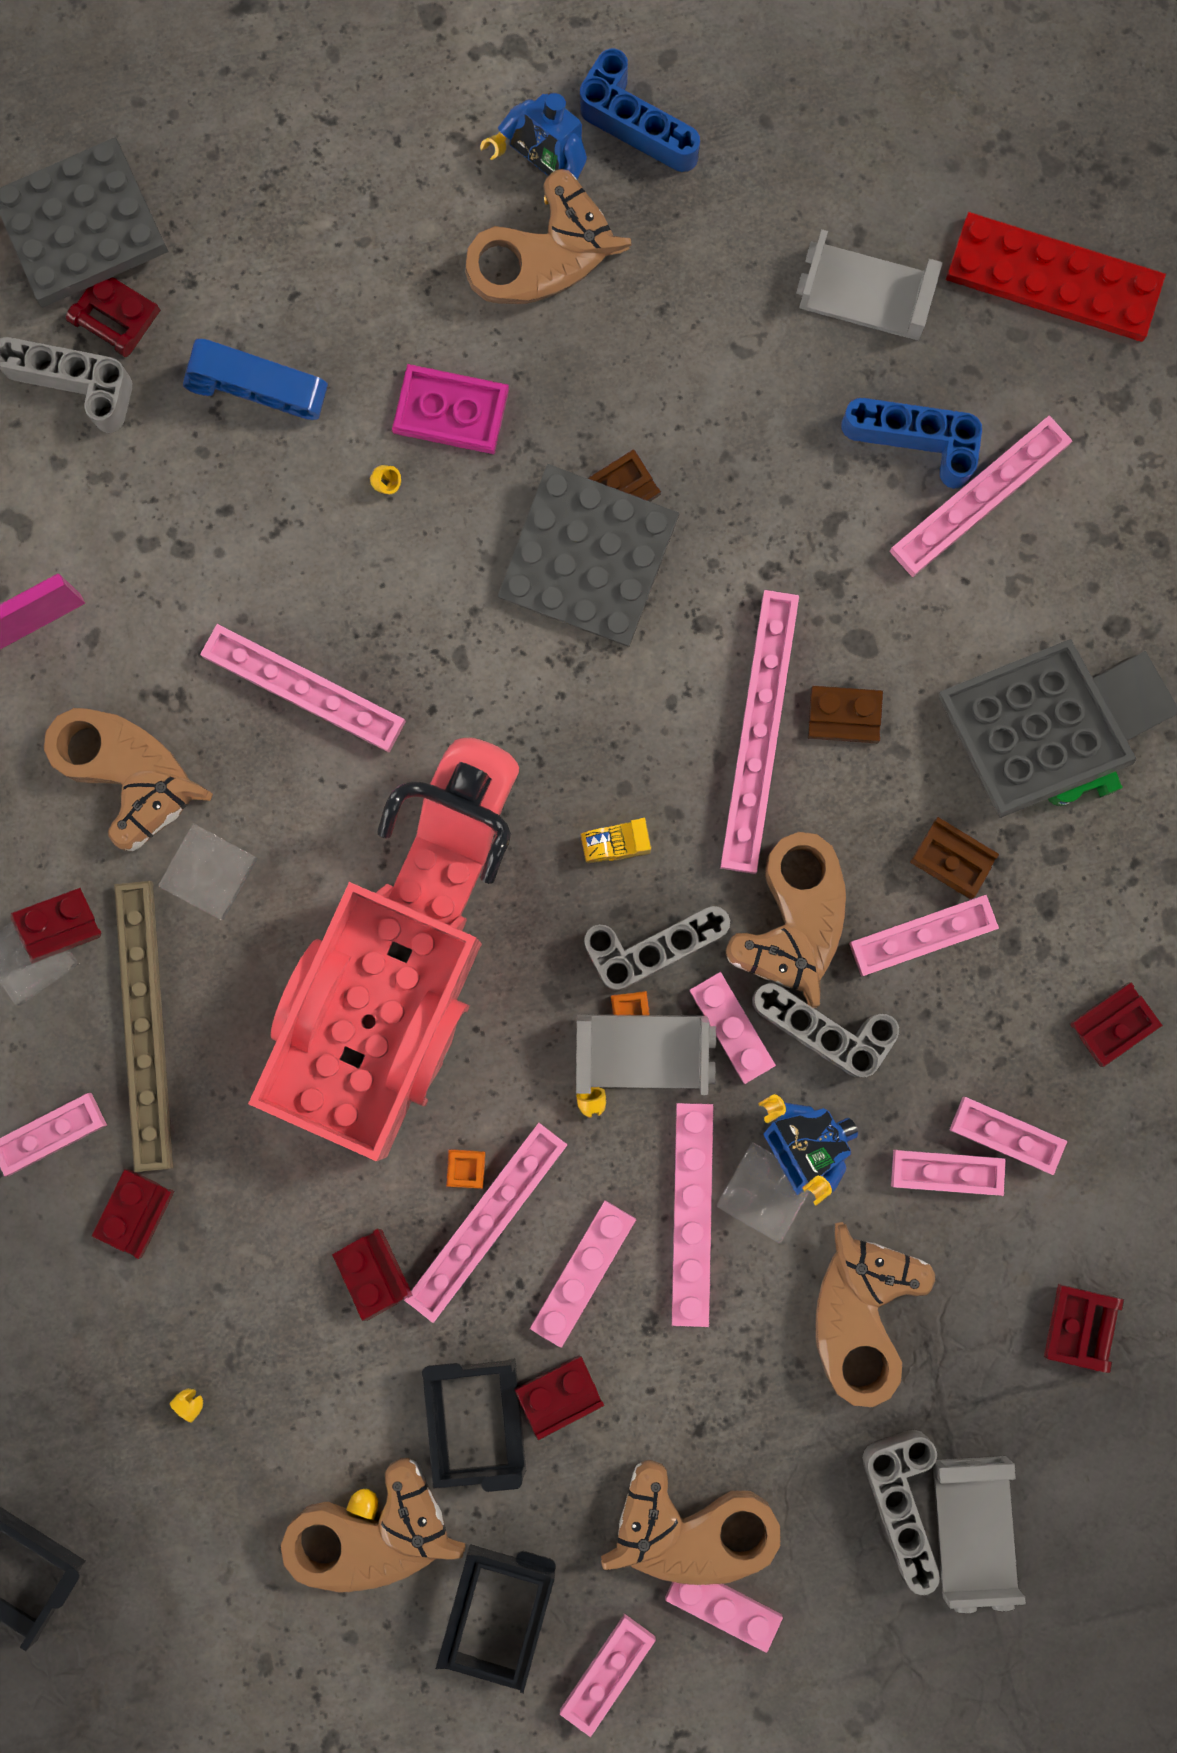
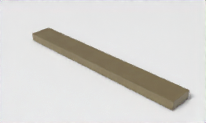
[114,881,173,1172]

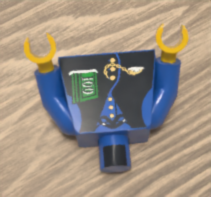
[480,93,587,205]
[758,1094,858,1206]

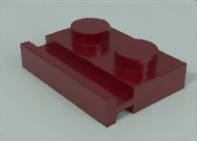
[11,888,101,964]
[1069,982,1163,1067]
[92,1169,175,1259]
[332,1228,413,1321]
[514,1355,604,1440]

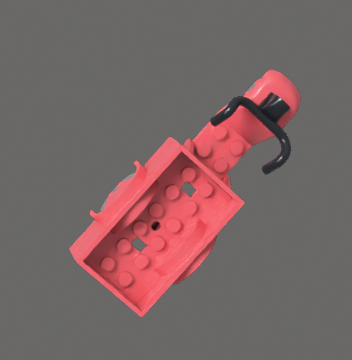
[248,738,519,1161]

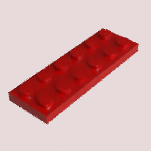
[945,212,1166,342]

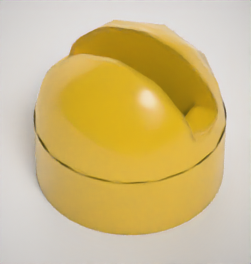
[370,465,401,494]
[576,1087,606,1118]
[170,1388,203,1423]
[346,1489,378,1520]

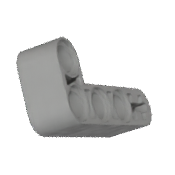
[0,337,133,433]
[584,906,730,991]
[752,984,899,1077]
[862,1430,940,1595]

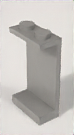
[796,229,943,341]
[576,1014,716,1095]
[933,1456,1026,1613]

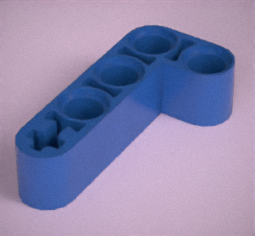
[580,48,700,172]
[183,339,328,420]
[841,398,982,489]

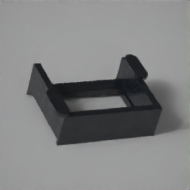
[422,1358,527,1492]
[0,1507,86,1651]
[435,1544,556,1694]

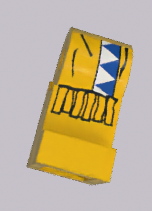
[581,818,651,863]

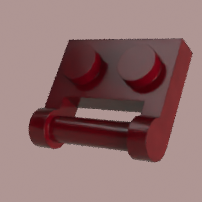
[66,277,161,357]
[1044,1284,1124,1373]

